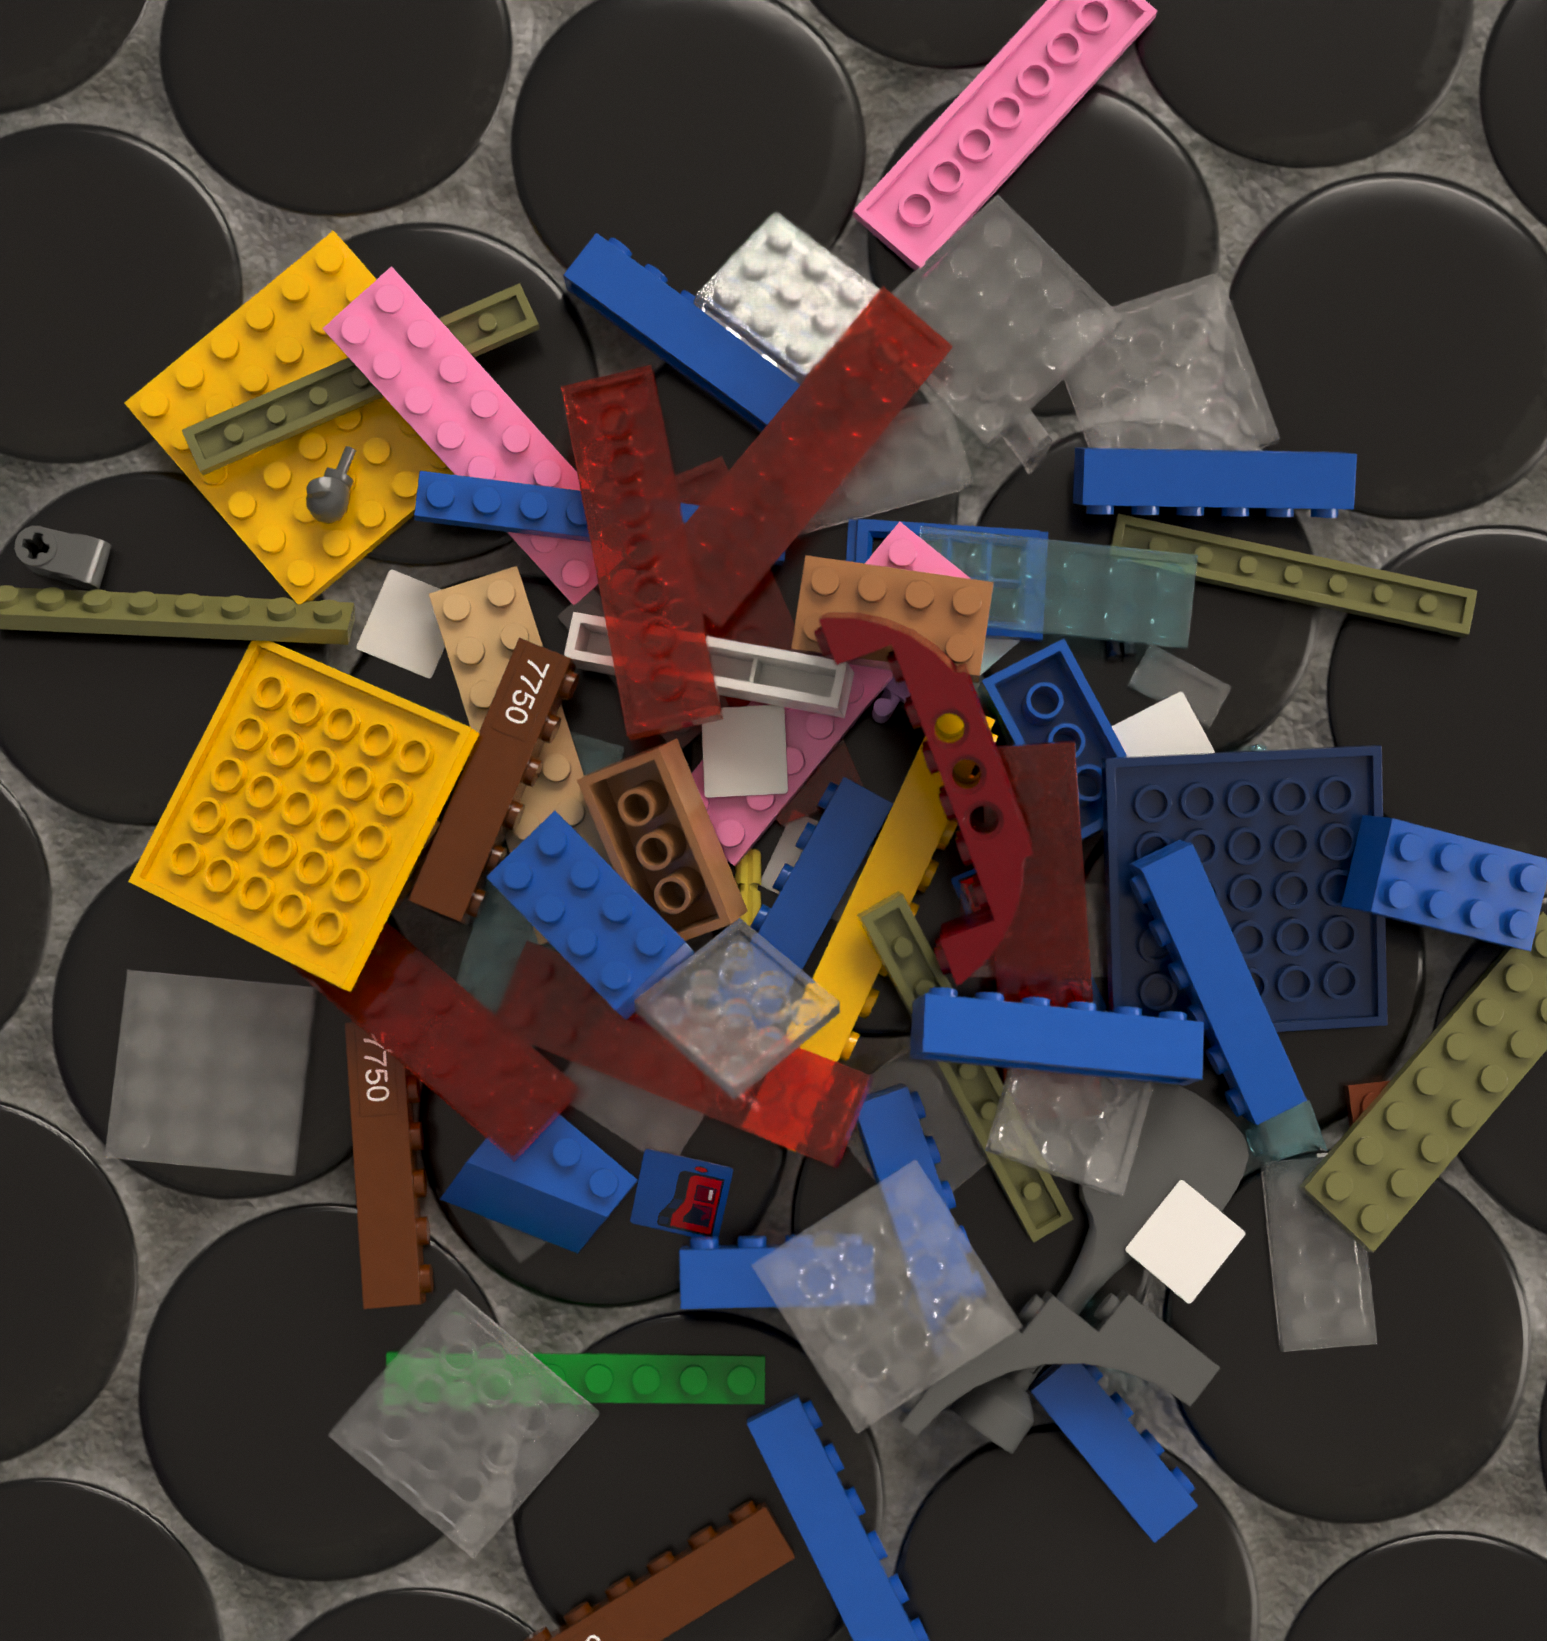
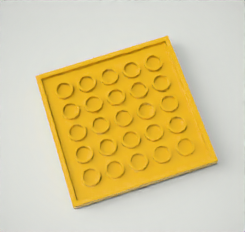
[124,230,454,605]
[128,640,480,992]

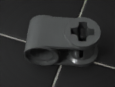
[14,526,111,590]

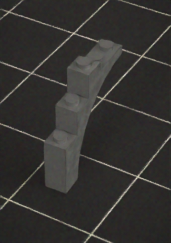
[898,1290,1220,1437]

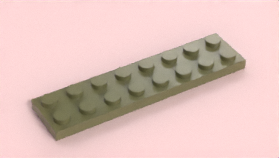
[1299,912,1547,1252]

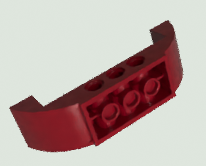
[814,612,1033,986]

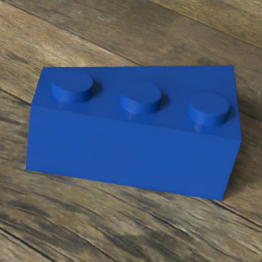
[440,1088,638,1253]

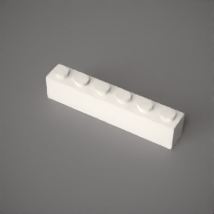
[564,612,854,718]

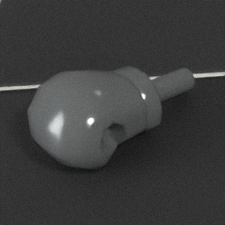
[306,446,356,524]

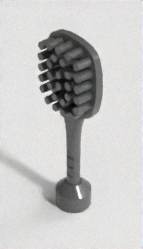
[950,1082,1248,1454]

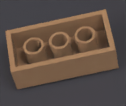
[791,555,994,683]
[577,738,748,941]

